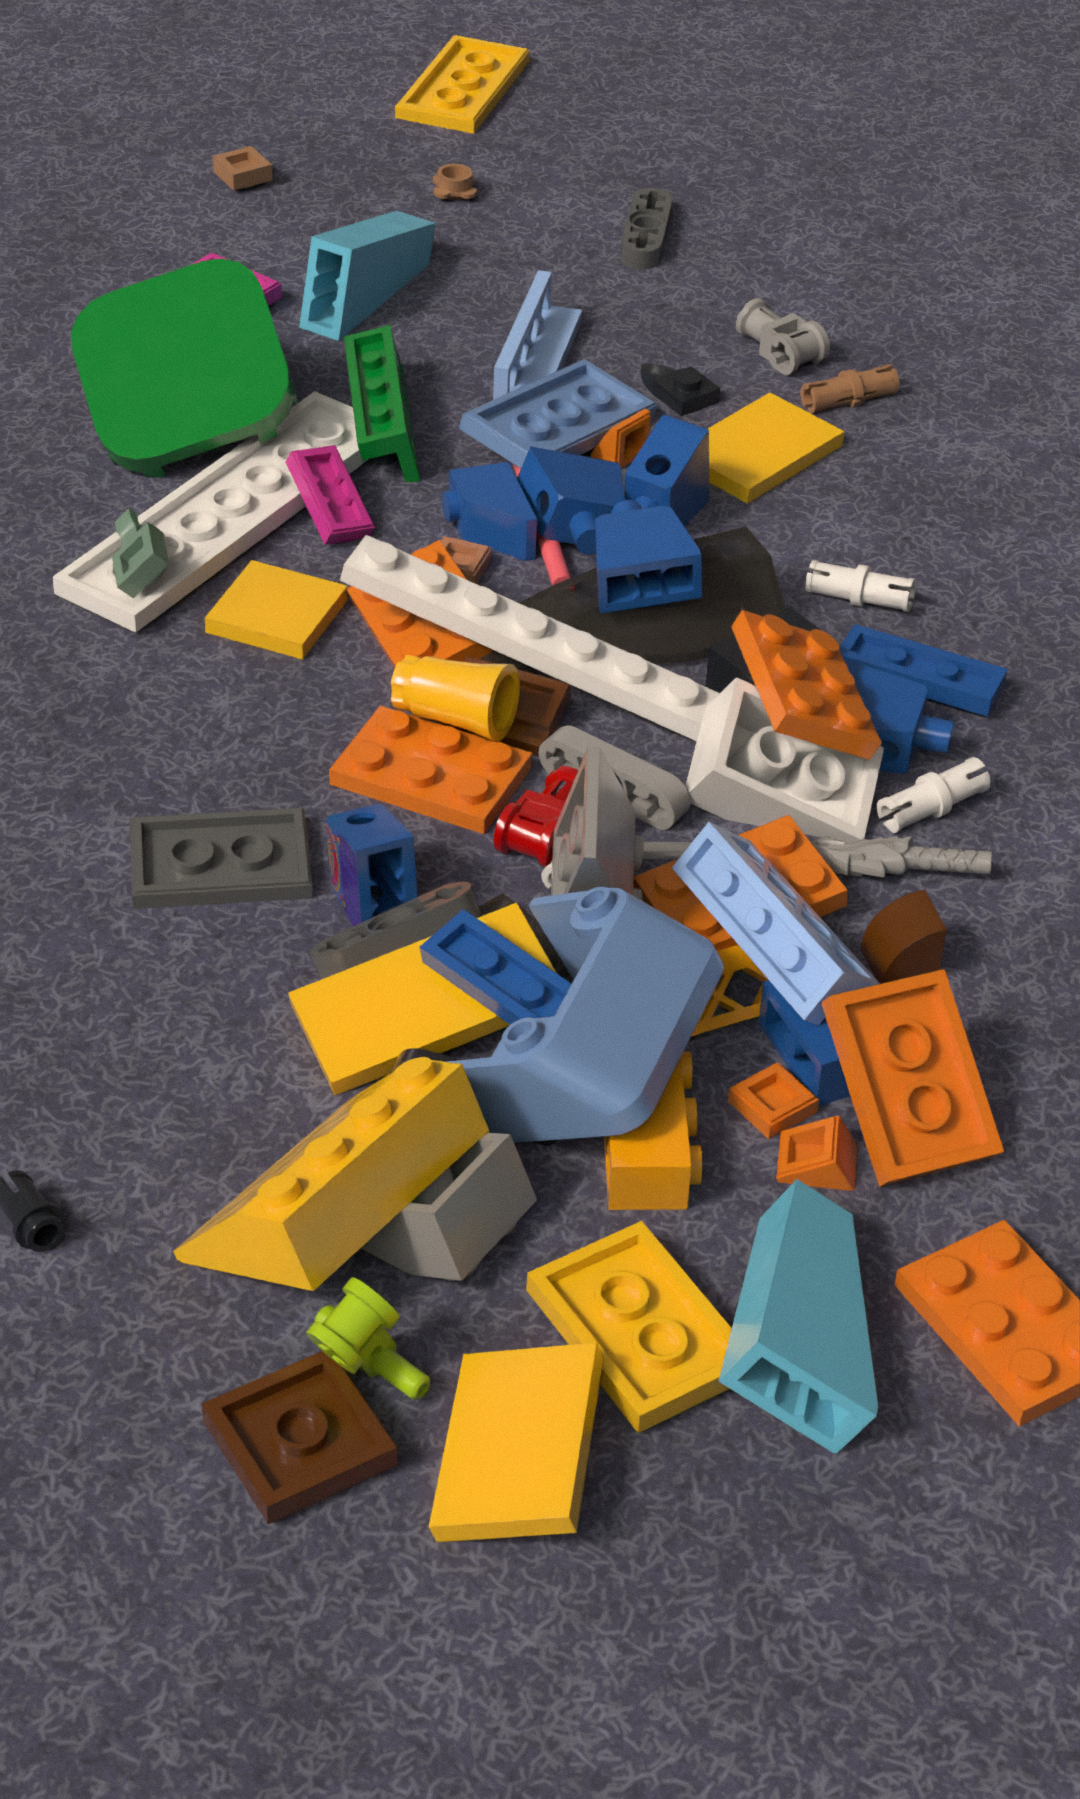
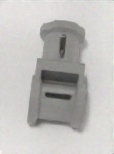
[736,298,830,376]

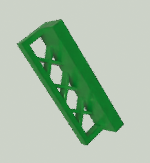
[344,325,420,482]

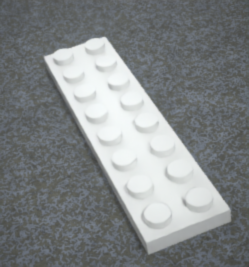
[53,391,369,632]

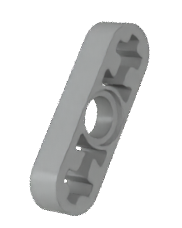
[539,726,690,830]

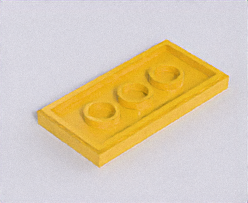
[395,35,530,134]
[288,902,556,1095]

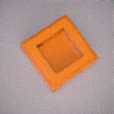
[728,1062,819,1139]

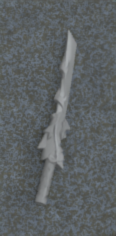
[643,836,992,878]

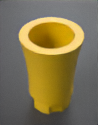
[391,655,520,742]

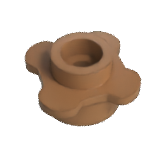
[433,164,477,200]

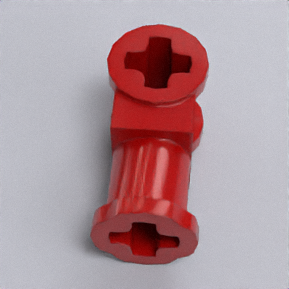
[493,766,578,868]

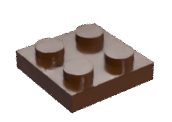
[202,1351,397,1524]

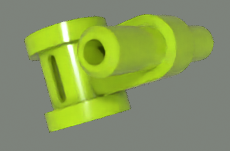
[305,1277,430,1400]

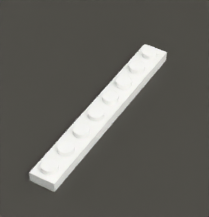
[340,535,720,741]

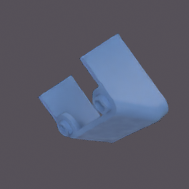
[446,886,724,1143]

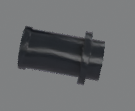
[0,1170,65,1252]

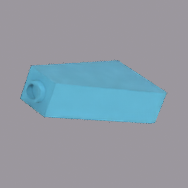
[299,211,436,341]
[718,1179,878,1454]

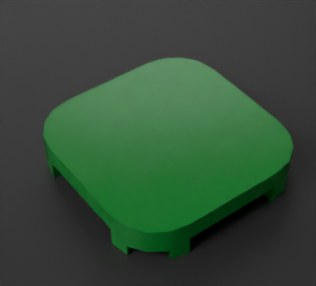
[71,258,297,478]

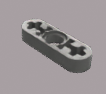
[620,188,673,270]
[310,882,481,980]

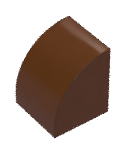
[861,889,947,984]

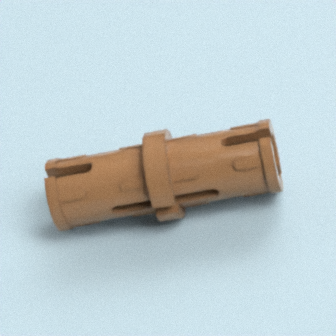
[800,364,899,414]

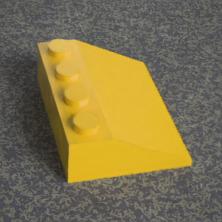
[173,1057,489,1291]

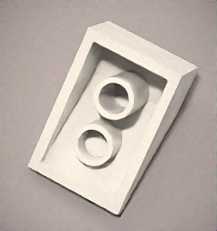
[685,677,884,843]

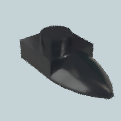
[640,363,721,416]

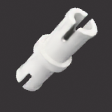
[805,560,916,612]
[877,757,991,833]

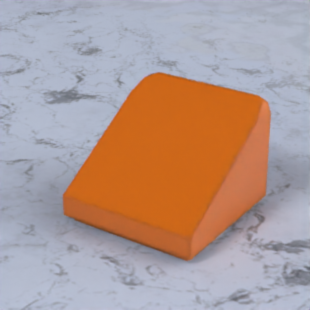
[590,409,651,468]
[776,1115,858,1191]

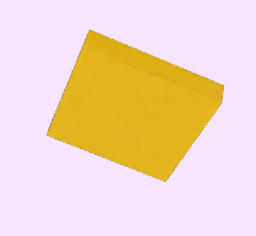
[205,560,348,660]

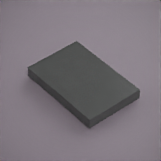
[129,808,313,909]

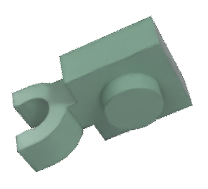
[112,508,169,598]

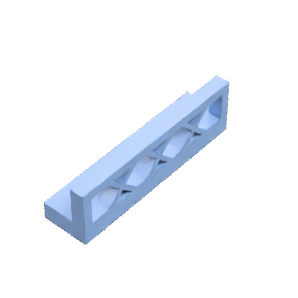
[493,270,582,400]
[672,822,880,1026]

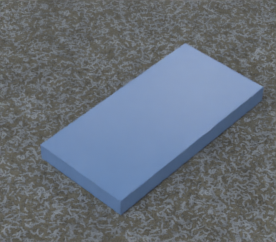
[459,359,658,468]

